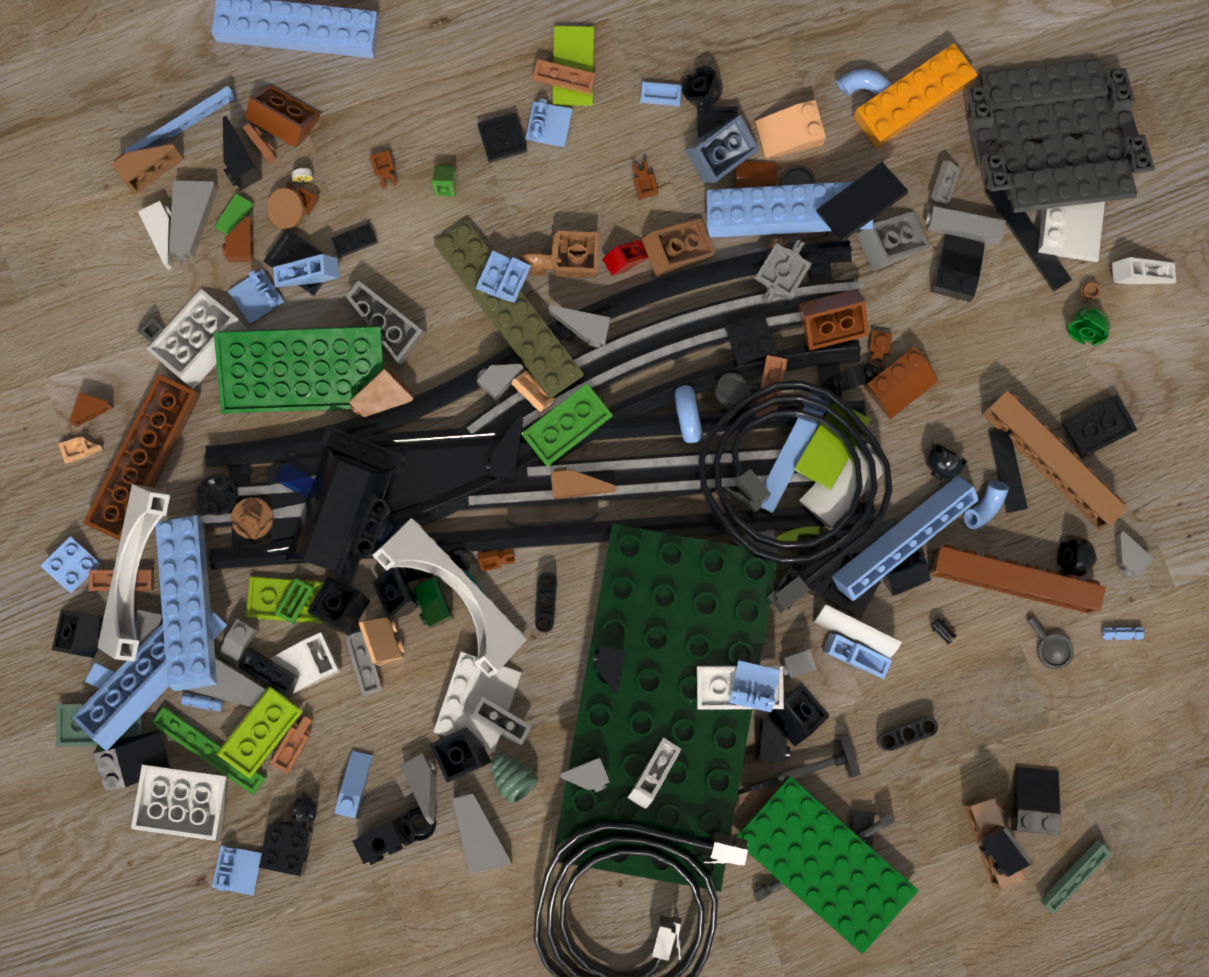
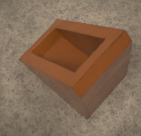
[70,393,113,427]

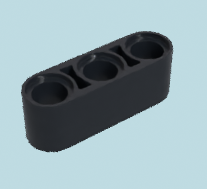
[535,572,557,633]
[877,717,938,751]

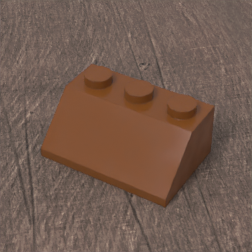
[244,84,321,147]
[798,289,869,350]
[864,346,938,420]

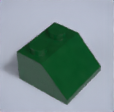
[413,577,453,628]

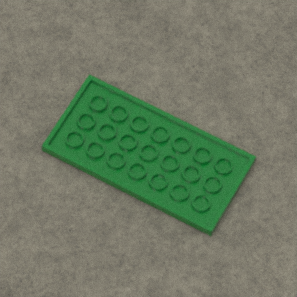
[214,325,384,414]
[736,776,919,954]

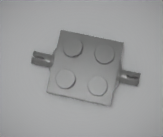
[755,240,811,303]

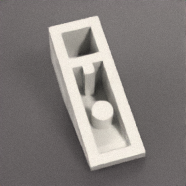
[138,201,172,270]
[1112,257,1176,285]
[627,738,681,809]

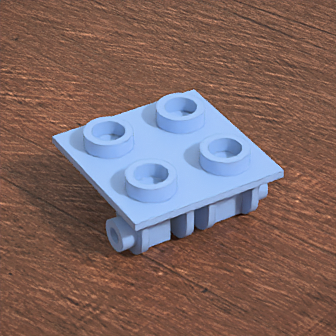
[525,99,573,147]
[228,269,284,324]
[40,536,101,593]
[729,660,780,712]
[212,845,262,896]

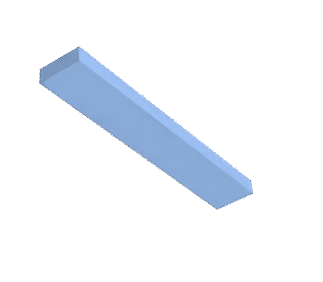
[125,86,235,153]
[761,394,829,514]

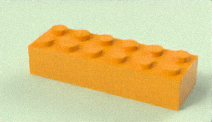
[853,43,978,149]

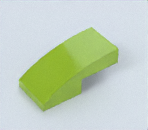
[776,527,819,542]

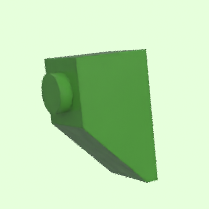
[432,164,457,197]

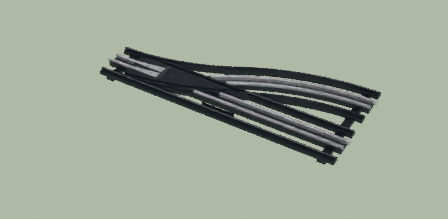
[199,240,876,570]

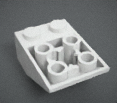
[270,632,341,698]

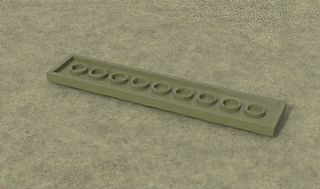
[434,220,584,399]

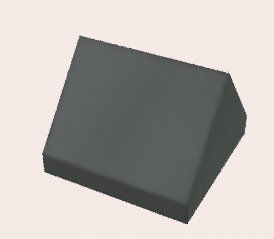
[137,315,165,343]

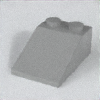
[856,211,930,271]

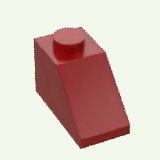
[602,239,649,276]

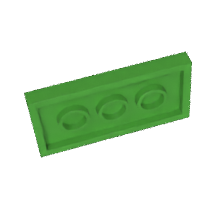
[521,383,613,467]

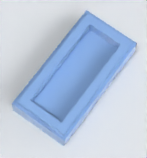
[640,81,682,106]

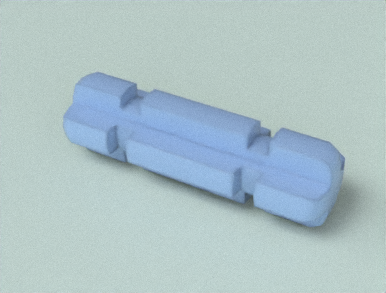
[1102,627,1144,640]
[181,693,223,712]

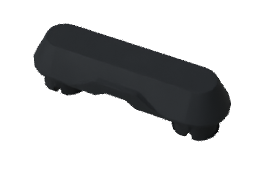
[825,364,878,394]

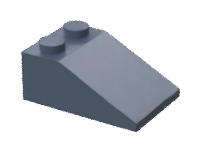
[684,115,760,183]

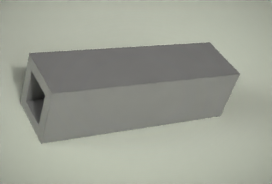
[925,206,1006,245]

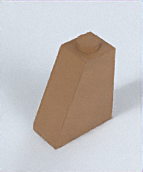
[349,365,415,417]

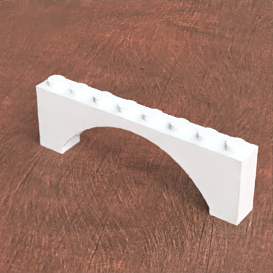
[97,484,170,661]
[372,518,527,678]

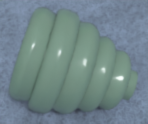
[490,753,538,803]

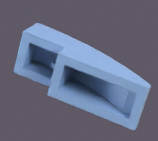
[822,633,892,679]

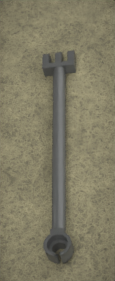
[753,814,895,902]

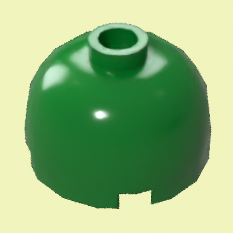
[1068,307,1110,346]

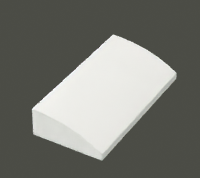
[799,446,883,529]
[814,604,902,659]

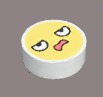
[292,168,313,183]

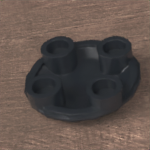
[196,474,238,516]

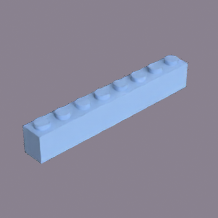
[832,476,978,601]

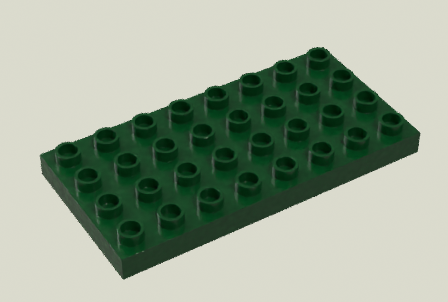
[553,524,779,892]

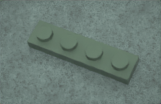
[1040,840,1111,915]

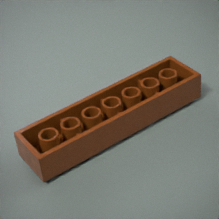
[83,374,200,541]
[929,544,1106,614]

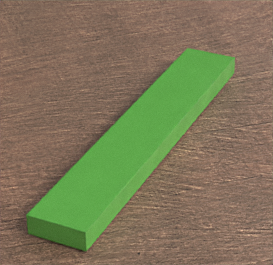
[151,706,267,795]

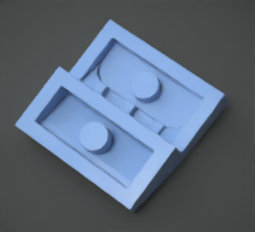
[475,251,531,302]

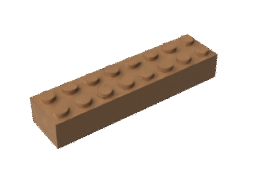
[982,390,1128,531]

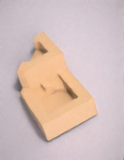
[58,437,102,464]

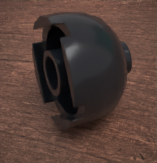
[682,66,723,108]
[925,442,968,480]
[1057,535,1097,577]

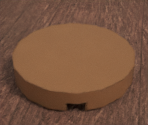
[267,188,306,229]
[231,498,274,539]

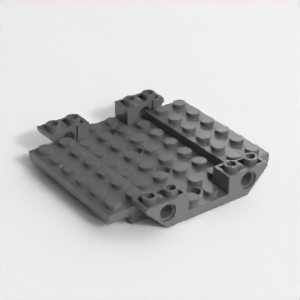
[966,59,1155,213]

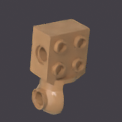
[519,231,599,278]

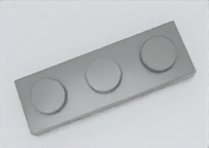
[344,631,383,697]

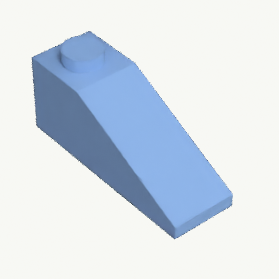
[273,254,339,288]
[334,751,373,818]

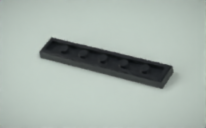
[985,190,1072,292]

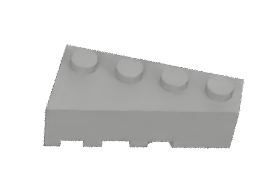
[346,280,426,365]

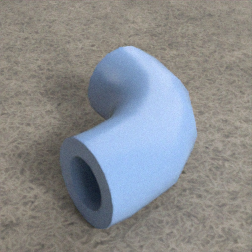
[836,69,893,96]
[675,385,703,443]
[964,480,1009,529]

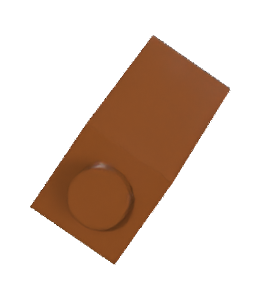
[222,217,254,262]

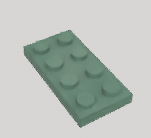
[56,704,143,747]

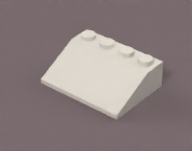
[1038,202,1105,262]
[146,289,248,389]
[433,652,521,753]
[131,765,227,841]

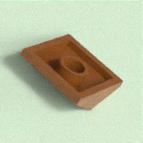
[735,161,776,188]

